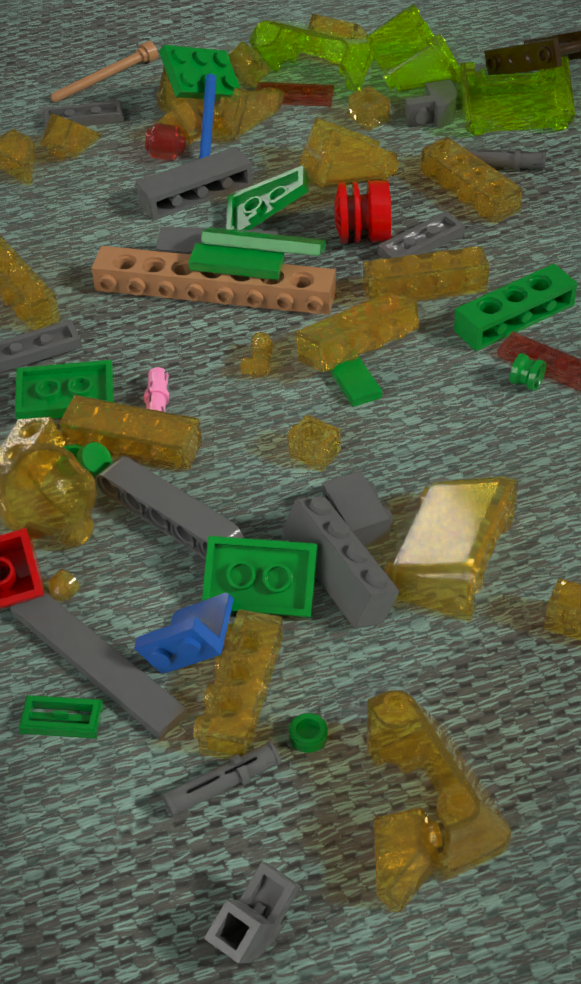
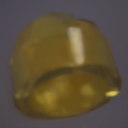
[49,569,81,601]

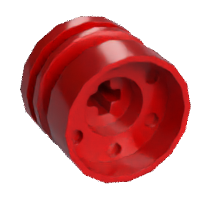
[334,180,392,244]

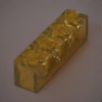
[193,609,283,760]

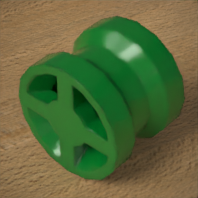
[509,353,547,392]

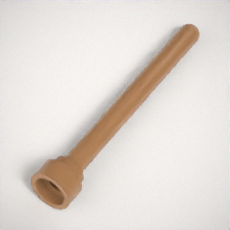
[50,40,159,102]

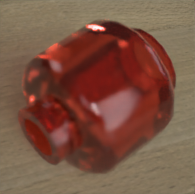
[145,123,186,161]

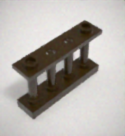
[484,30,581,77]

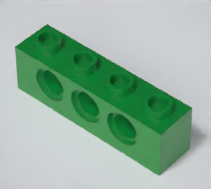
[454,263,578,351]

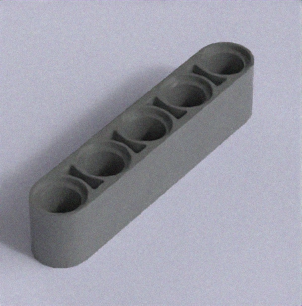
[95,456,243,559]

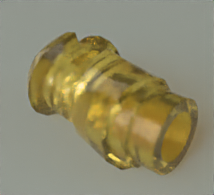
[240,332,273,379]

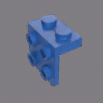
[134,593,234,674]

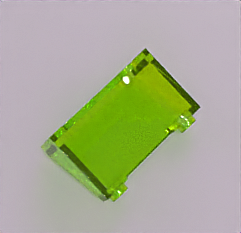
[362,4,464,92]
[249,20,374,92]
[456,56,575,136]

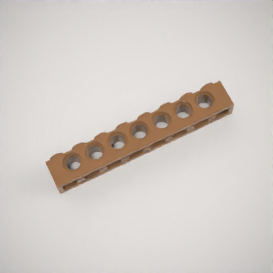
[91,246,336,315]

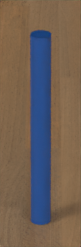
[199,74,216,159]

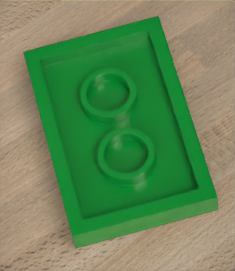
[159,45,243,102]
[15,360,115,422]
[202,536,318,618]

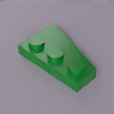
[226,165,309,230]

